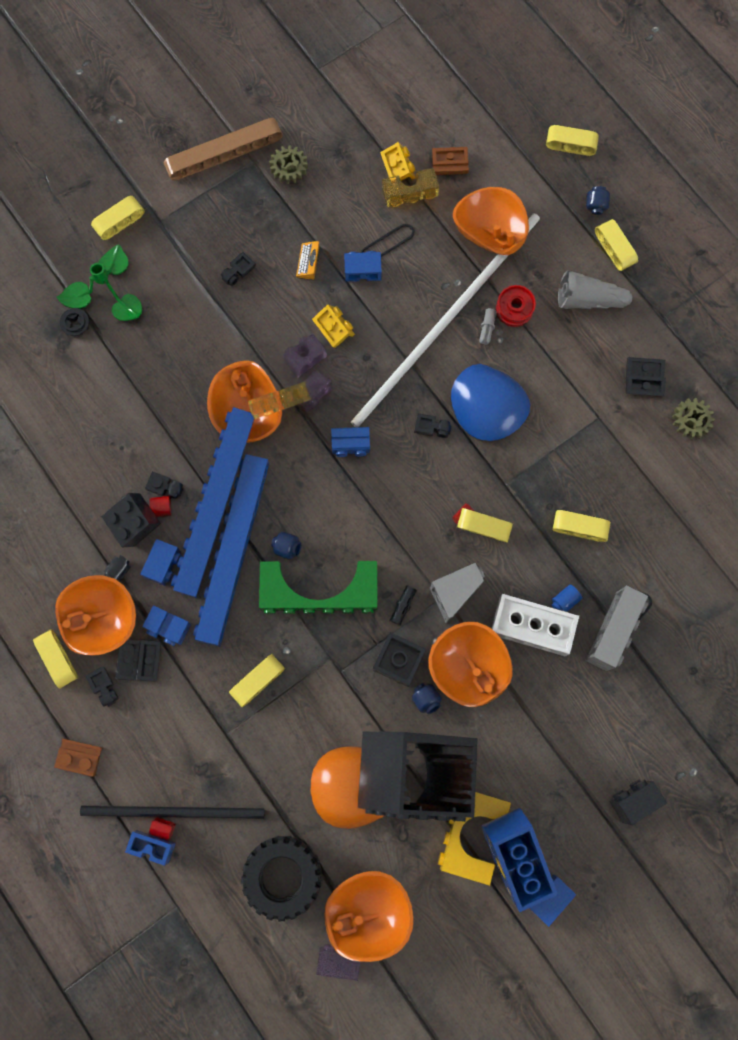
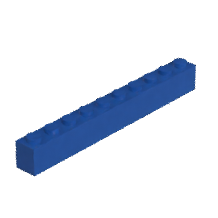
[171,407,255,598]
[193,454,269,647]

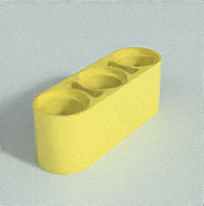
[546,125,599,156]
[91,196,145,240]
[595,219,638,271]
[457,508,513,542]
[553,510,611,542]
[33,629,78,689]
[229,654,285,707]

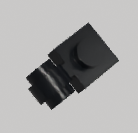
[221,252,256,286]
[414,413,452,438]
[145,471,184,499]
[85,666,119,707]

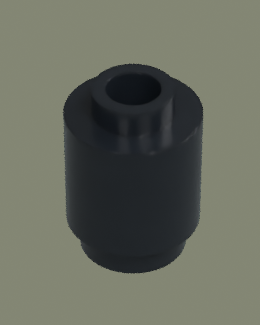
[103,555,131,582]

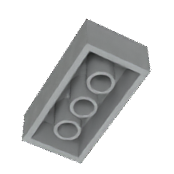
[585,585,648,671]

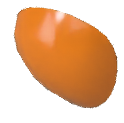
[453,187,529,255]
[207,360,282,443]
[55,575,136,655]
[429,622,513,707]
[311,747,383,829]
[324,871,413,962]

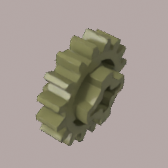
[269,145,308,184]
[672,398,715,439]

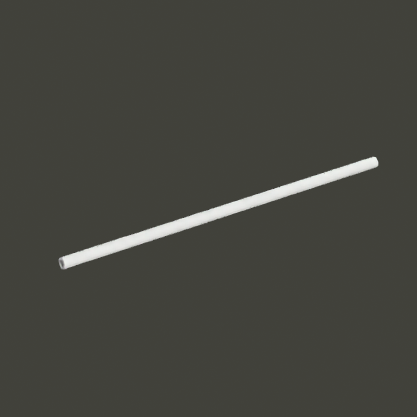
[351,214,540,427]

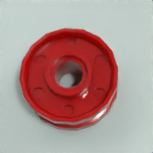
[496,285,536,327]

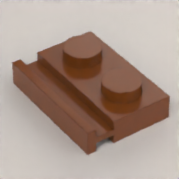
[432,147,469,175]
[54,738,103,777]

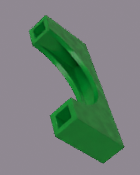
[259,561,377,614]

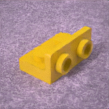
[380,142,416,185]
[312,305,355,348]

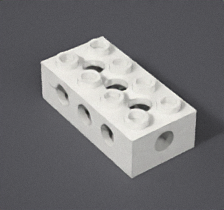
[491,594,579,656]

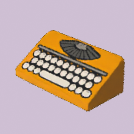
[296,241,320,280]

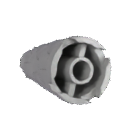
[558,271,632,309]

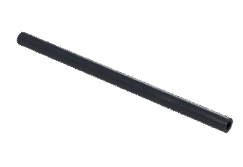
[80,805,265,819]

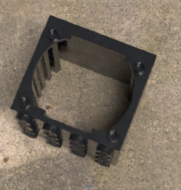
[358,731,478,822]

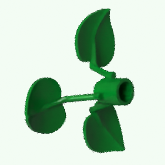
[57,244,142,321]

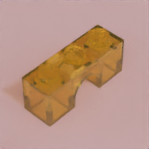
[382,168,439,207]
[248,382,311,419]

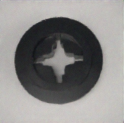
[59,308,90,337]

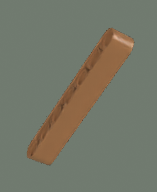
[164,118,283,181]

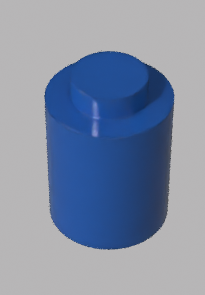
[552,584,583,612]

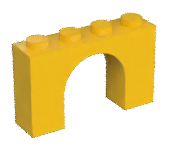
[438,792,511,886]

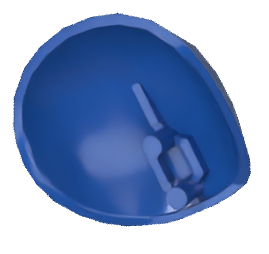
[451,364,531,441]

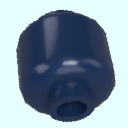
[586,186,610,215]
[271,532,302,559]
[412,683,442,714]

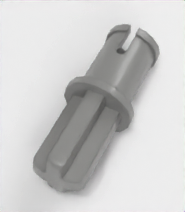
[479,308,497,345]

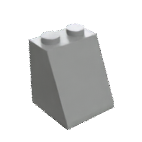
[430,563,485,623]

